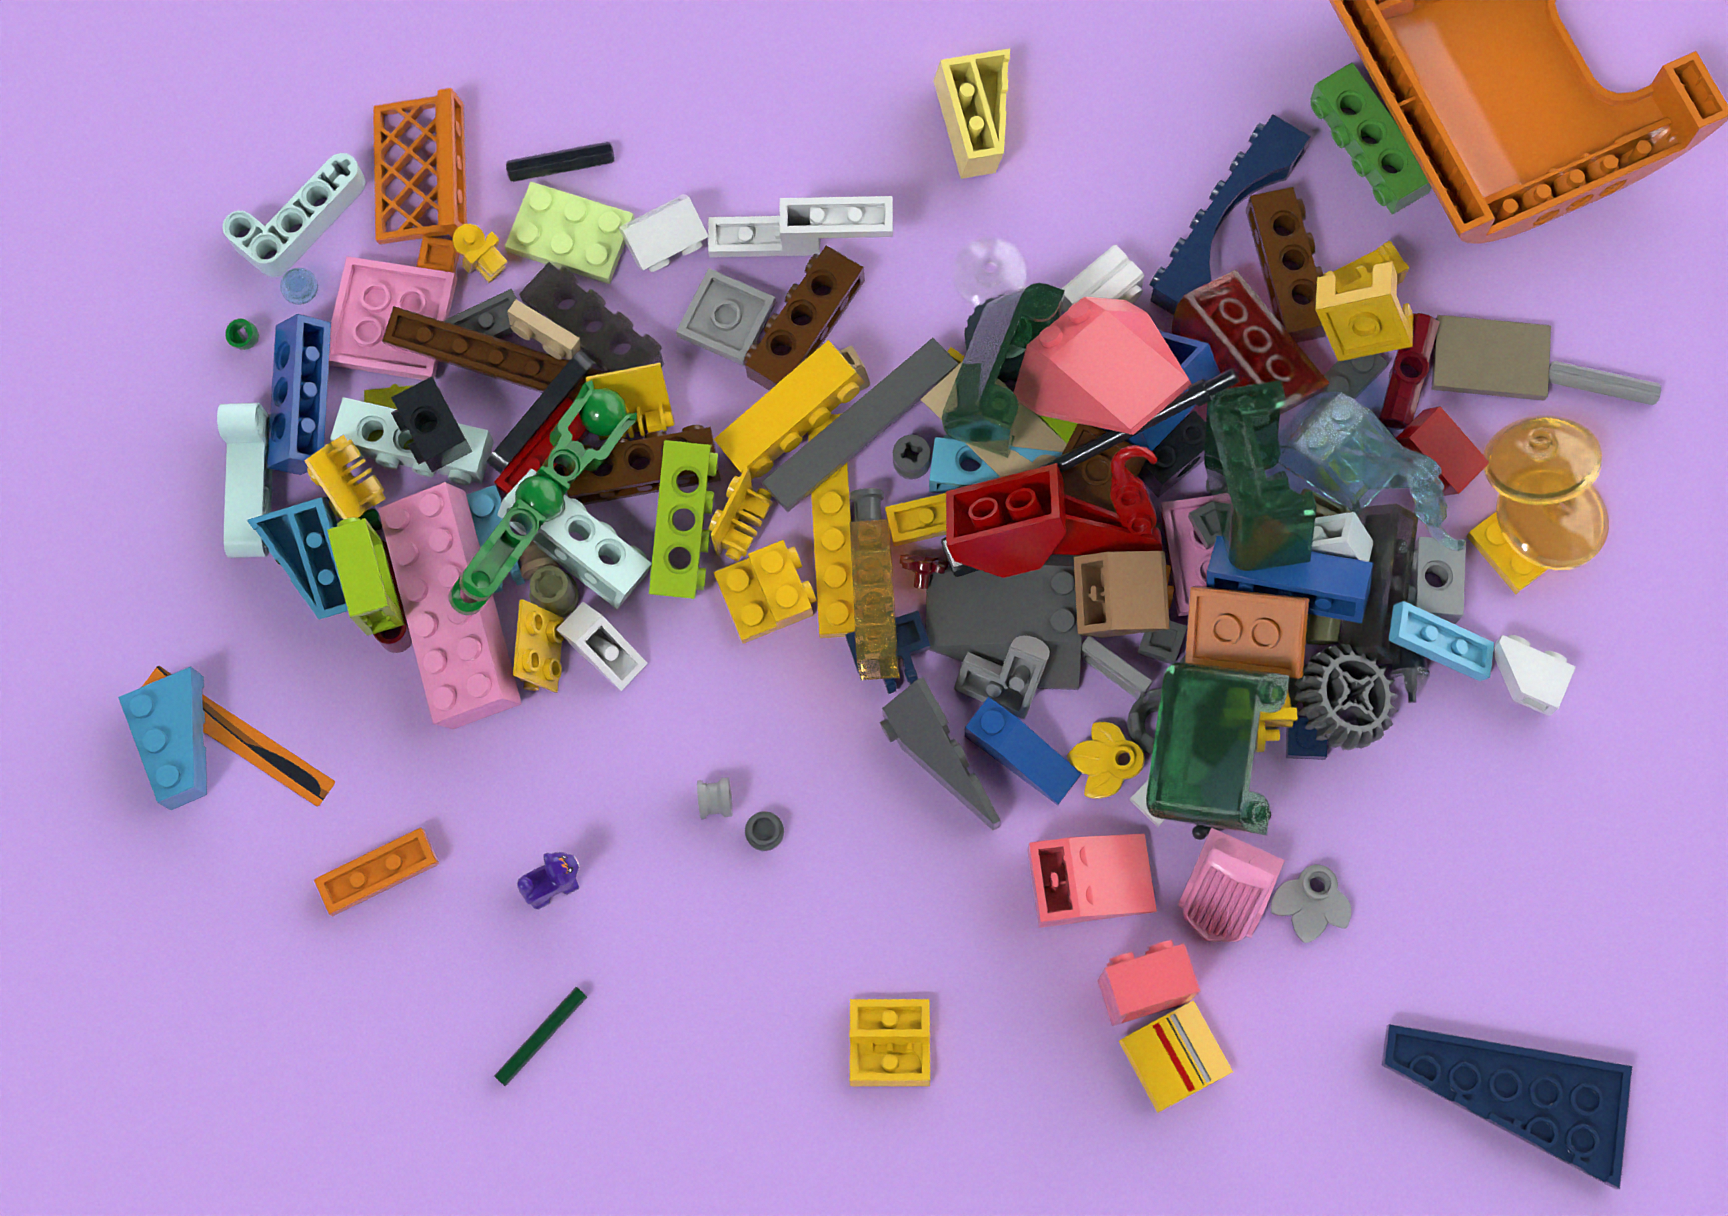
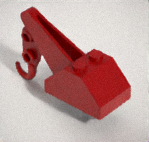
[946,446,1163,578]

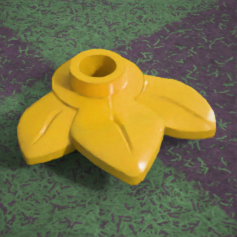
[1067,722,1145,799]

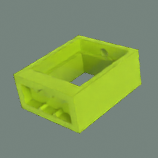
[327,517,404,636]

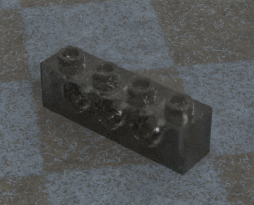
[519,262,664,373]

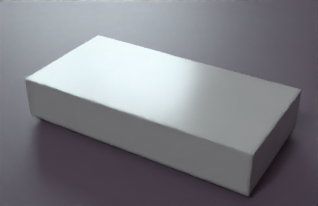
[1081,636,1152,700]

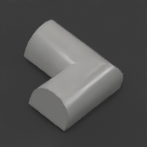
[953,636,1050,719]

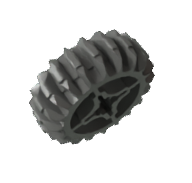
[1294,644,1399,750]

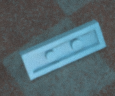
[1389,601,1494,681]

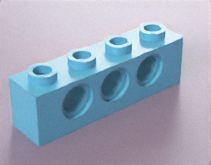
[929,434,1063,493]

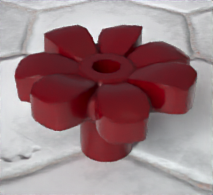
[899,554,949,589]

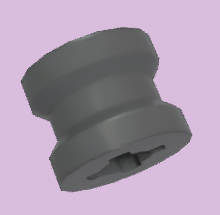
[893,434,931,480]

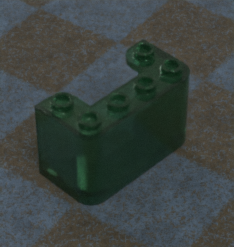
[1204,380,1317,571]

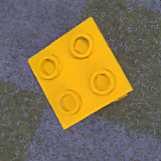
[586,362,675,441]
[304,434,386,520]
[709,467,773,561]
[513,599,564,693]

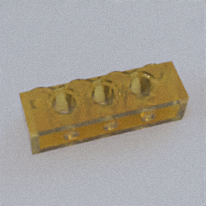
[850,519,899,680]

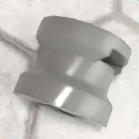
[697,777,733,819]

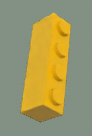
[713,340,865,481]

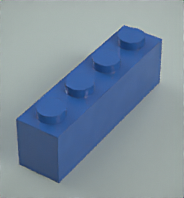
[1206,536,1373,623]

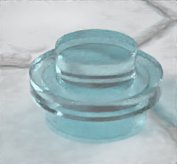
[280,268,318,305]

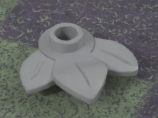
[1271,865,1351,943]

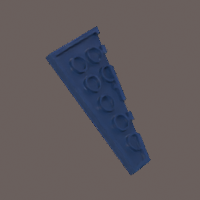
[1382,1024,1632,1189]

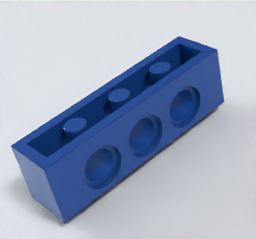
[267,314,331,475]

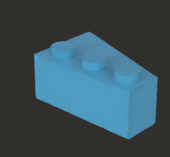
[247,497,348,620]
[118,666,207,810]

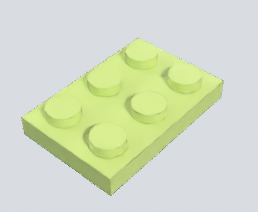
[505,181,635,284]

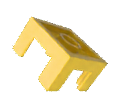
[1315,261,1413,362]

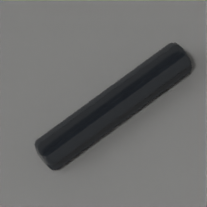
[506,142,614,182]

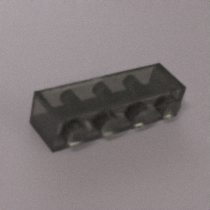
[1339,503,1419,665]

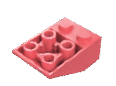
[1027,834,1157,928]

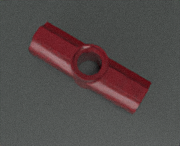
[1378,313,1440,430]

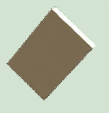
[1431,315,1551,401]

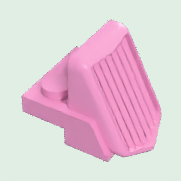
[1177,828,1285,942]

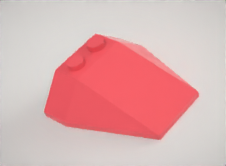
[1013,297,1191,435]

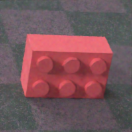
[1097,940,1200,1026]

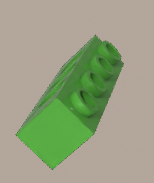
[1310,62,1432,215]

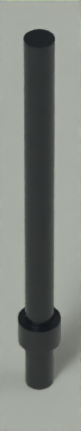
[1038,368,1240,473]

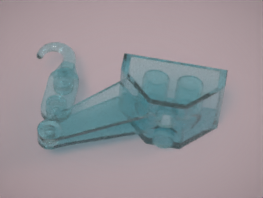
[1267,391,1466,551]

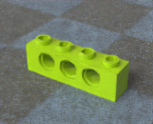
[649,440,718,599]

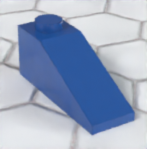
[964,696,1081,805]

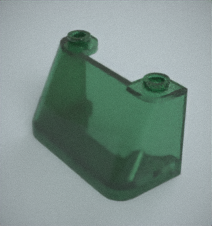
[942,283,1065,458]
[1146,662,1290,835]

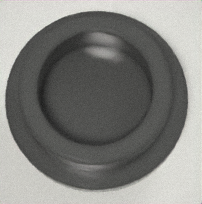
[745,811,784,851]

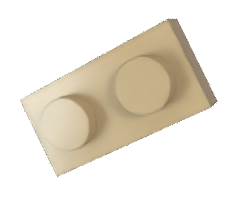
[507,300,581,361]

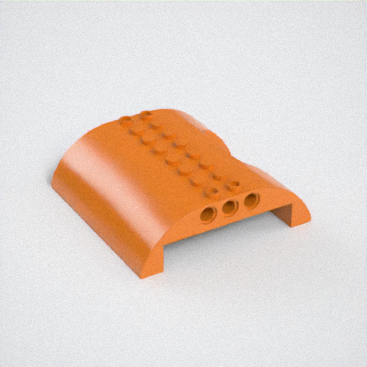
[1329,0,1728,244]

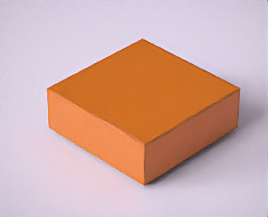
[416,236,459,273]

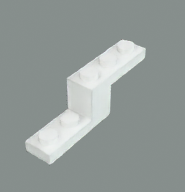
[708,196,893,257]

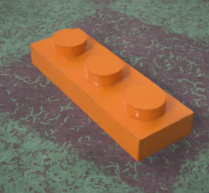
[313,827,439,916]

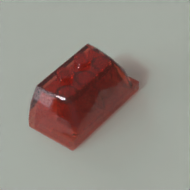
[1171,270,1330,429]

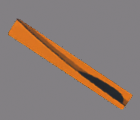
[142,666,335,807]

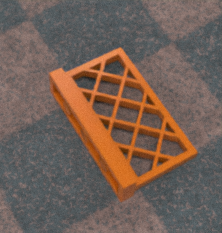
[373,88,467,244]

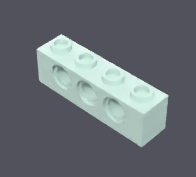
[330,397,494,485]
[497,468,652,609]

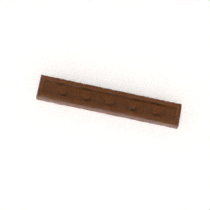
[382,306,608,402]

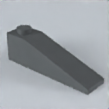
[879,677,1001,830]

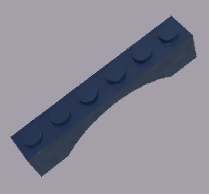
[1149,114,1311,324]

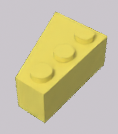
[933,48,1011,179]

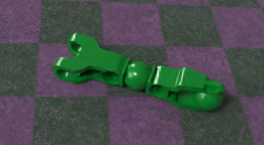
[448,380,637,616]

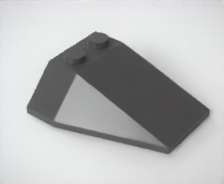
[926,554,1081,690]

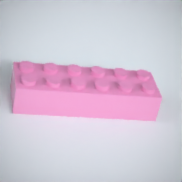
[378,482,522,729]

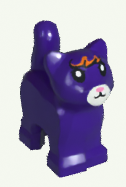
[517,852,579,910]

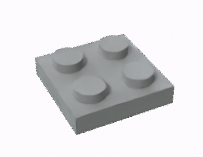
[676,268,776,366]

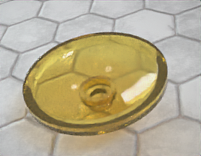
[1483,415,1602,505]
[1496,462,1609,570]

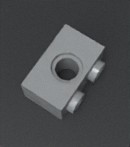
[1404,537,1466,624]

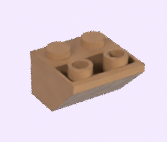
[1074,551,1170,638]

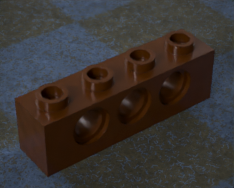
[1245,187,1326,346]
[744,245,865,391]
[563,425,721,505]

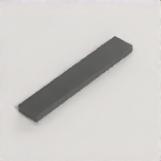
[762,338,958,513]

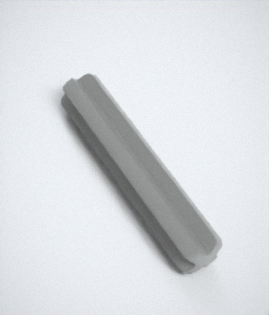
[1549,361,1661,405]

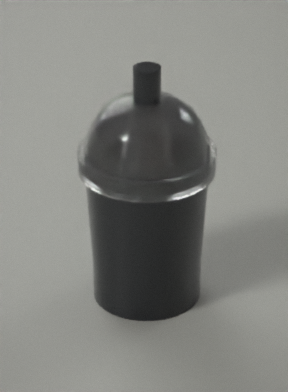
[1390,642,1430,703]

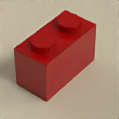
[1393,406,1490,496]

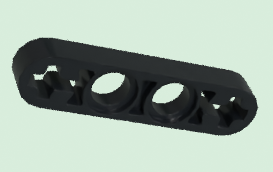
[486,350,595,474]

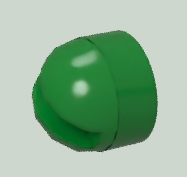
[225,318,259,350]

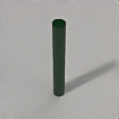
[494,986,588,1087]

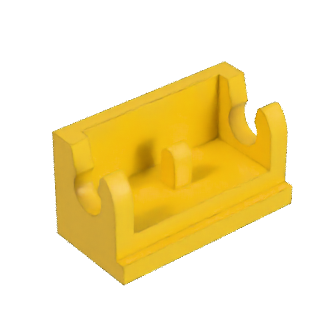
[1324,241,1409,294]

